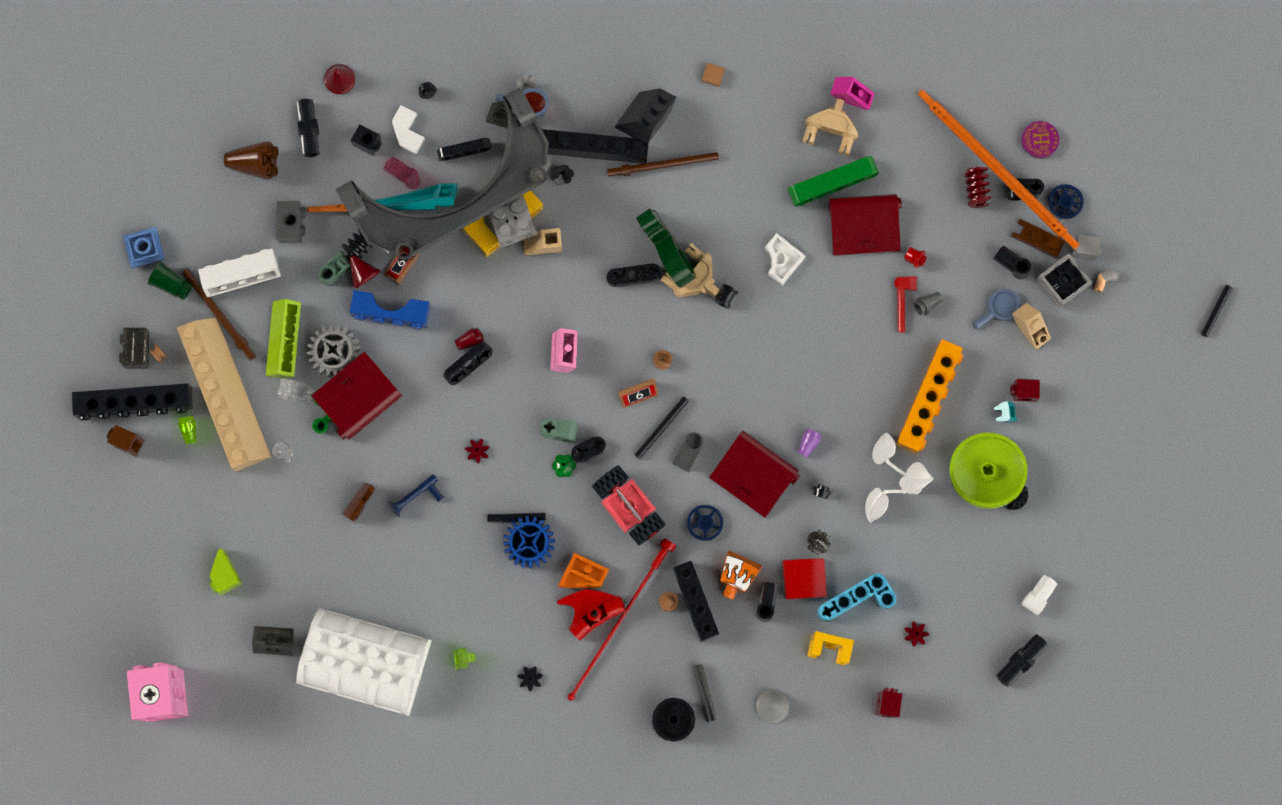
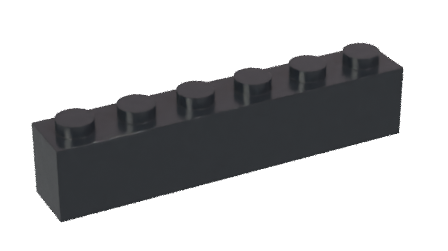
[542,129,649,164]

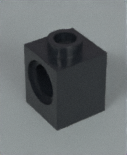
[351,124,382,156]

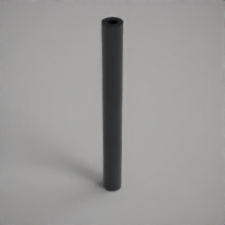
[634,396,689,459]

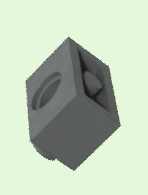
[276,201,306,243]

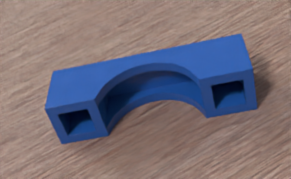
[350,290,431,329]

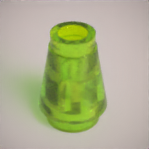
[177,415,197,445]

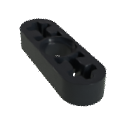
[437,138,492,161]
[607,263,661,287]
[443,342,493,385]

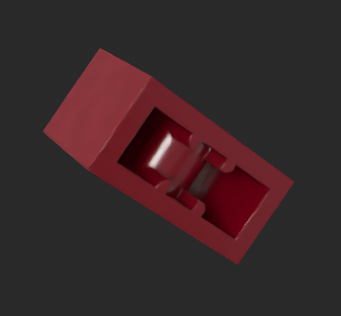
[875,688,902,718]

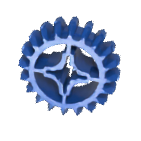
[503,516,555,569]

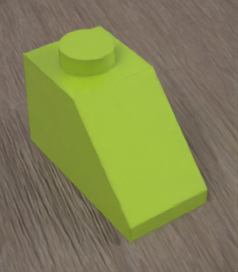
[209,548,242,595]

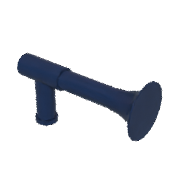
[387,474,444,518]

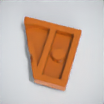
[558,552,609,588]

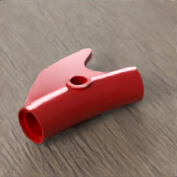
[557,589,626,641]

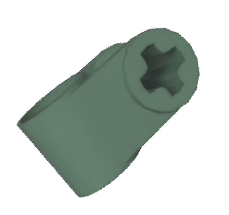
[318,251,351,286]
[540,418,578,443]

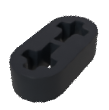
[571,436,606,463]

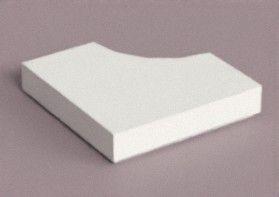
[764,233,806,286]

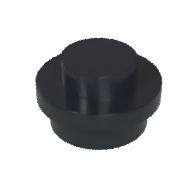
[418,82,437,99]
[813,484,832,499]

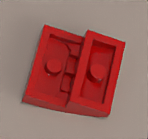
[783,558,827,599]

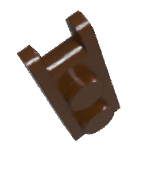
[1011,219,1065,259]

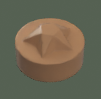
[653,350,673,370]
[659,592,679,612]

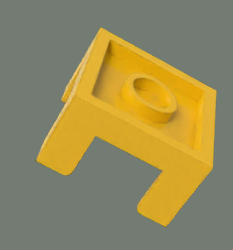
[807,631,854,666]

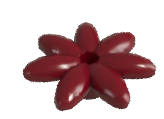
[465,439,490,463]
[904,621,929,647]

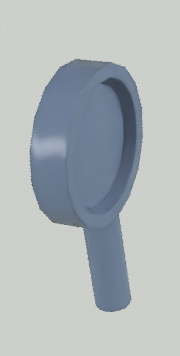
[973,289,1021,330]

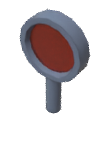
[496,88,549,119]

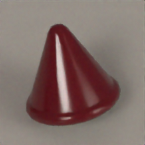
[324,64,356,95]
[350,256,381,289]

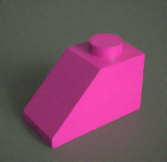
[830,77,875,110]

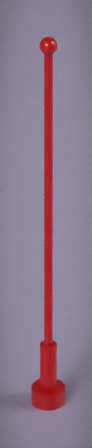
[567,538,677,701]

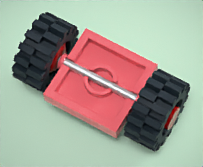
[592,465,666,546]

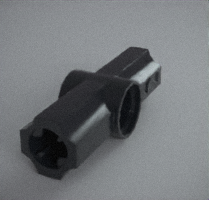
[297,98,320,158]
[996,634,1049,688]

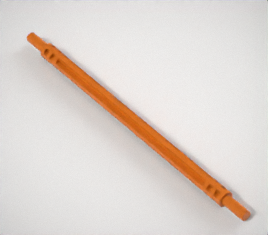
[918,89,1080,250]

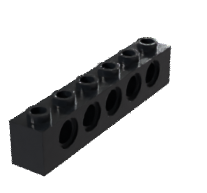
[72,383,193,421]

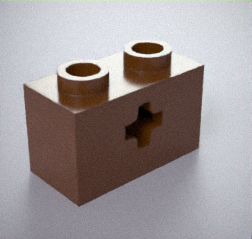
[107,425,145,457]

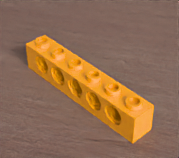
[895,339,964,454]

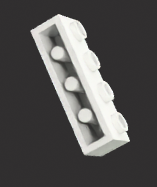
[198,249,281,297]

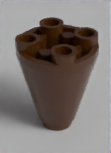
[224,141,279,179]

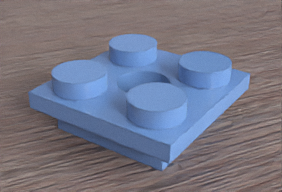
[123,227,165,269]

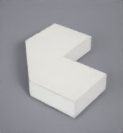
[392,105,425,155]

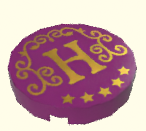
[1021,121,1059,159]

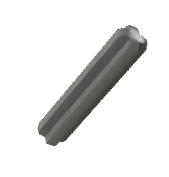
[693,664,717,722]

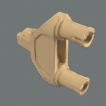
[802,98,858,156]
[661,243,720,298]

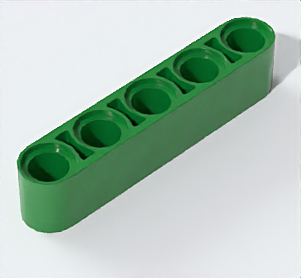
[788,156,879,207]

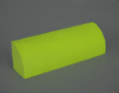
[266,299,301,378]

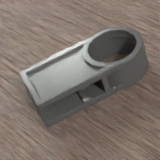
[673,432,704,472]

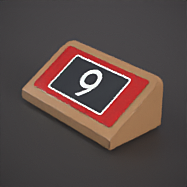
[383,245,420,285]
[618,378,658,408]

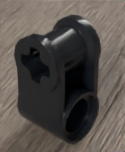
[1007,178,1044,201]

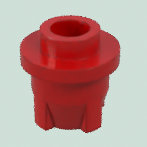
[904,247,927,268]

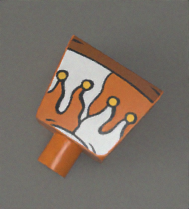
[720,551,762,600]

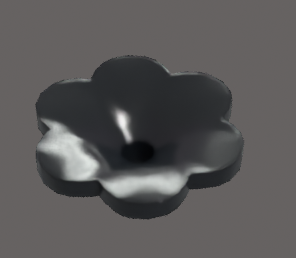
[550,165,574,185]

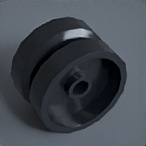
[651,697,696,742]

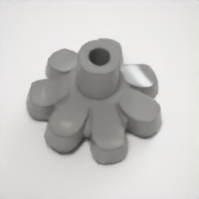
[514,75,538,96]

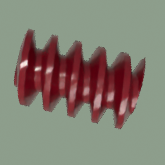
[965,167,991,208]

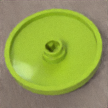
[949,433,1028,509]

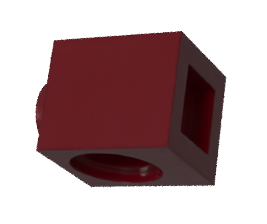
[1010,379,1040,402]

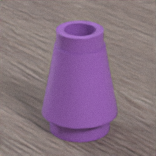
[798,428,821,458]

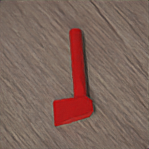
[894,276,917,333]

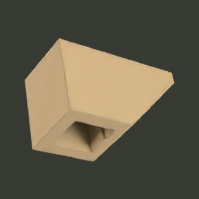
[523,228,562,256]
[1012,303,1051,350]

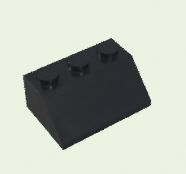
[614,88,677,145]

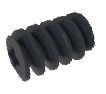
[342,228,373,259]

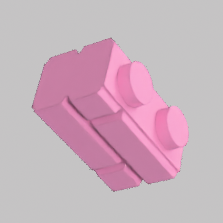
[551,328,578,373]

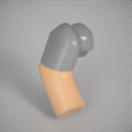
[1094,269,1119,292]

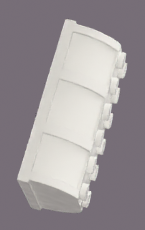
[296,608,432,716]

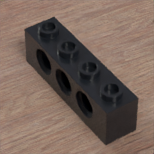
[673,560,719,642]

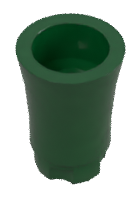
[147,262,193,300]

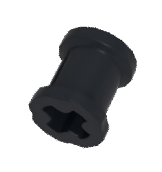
[715,284,738,309]

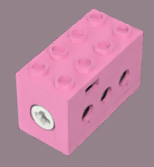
[127,662,188,722]

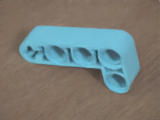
[817,573,897,622]

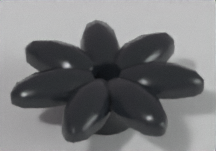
[517,666,543,692]

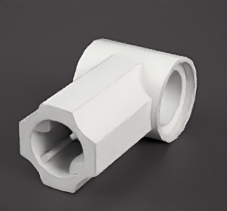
[1021,575,1058,616]

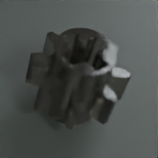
[807,530,831,555]

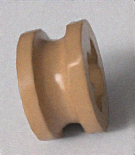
[149,344,167,363]

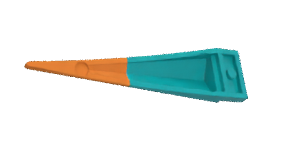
[307,183,458,212]

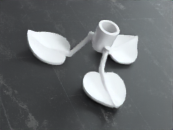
[865,433,933,523]

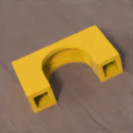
[462,190,543,257]

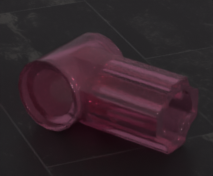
[383,156,421,189]

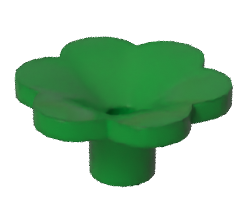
[552,455,576,477]

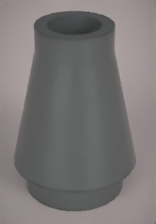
[914,292,943,315]

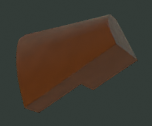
[342,482,376,523]

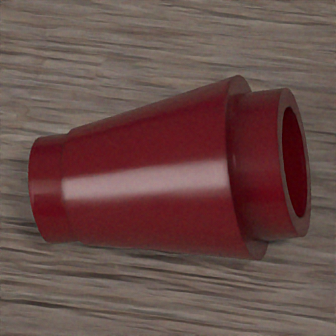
[455,327,484,351]

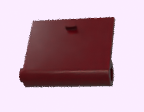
[828,194,902,256]
[311,351,402,440]
[709,430,800,518]

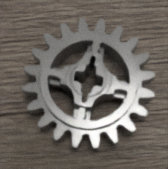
[307,324,361,377]

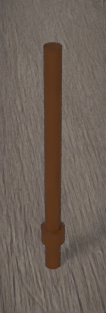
[607,152,719,177]
[182,269,256,361]

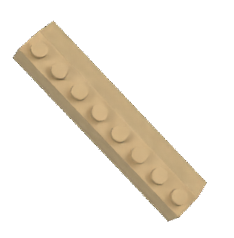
[177,318,271,472]

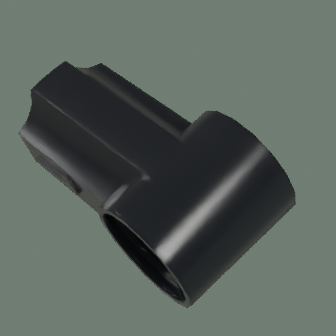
[993,245,1031,279]
[756,582,779,622]

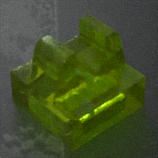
[454,648,476,670]

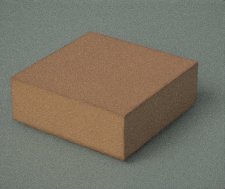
[702,63,725,87]

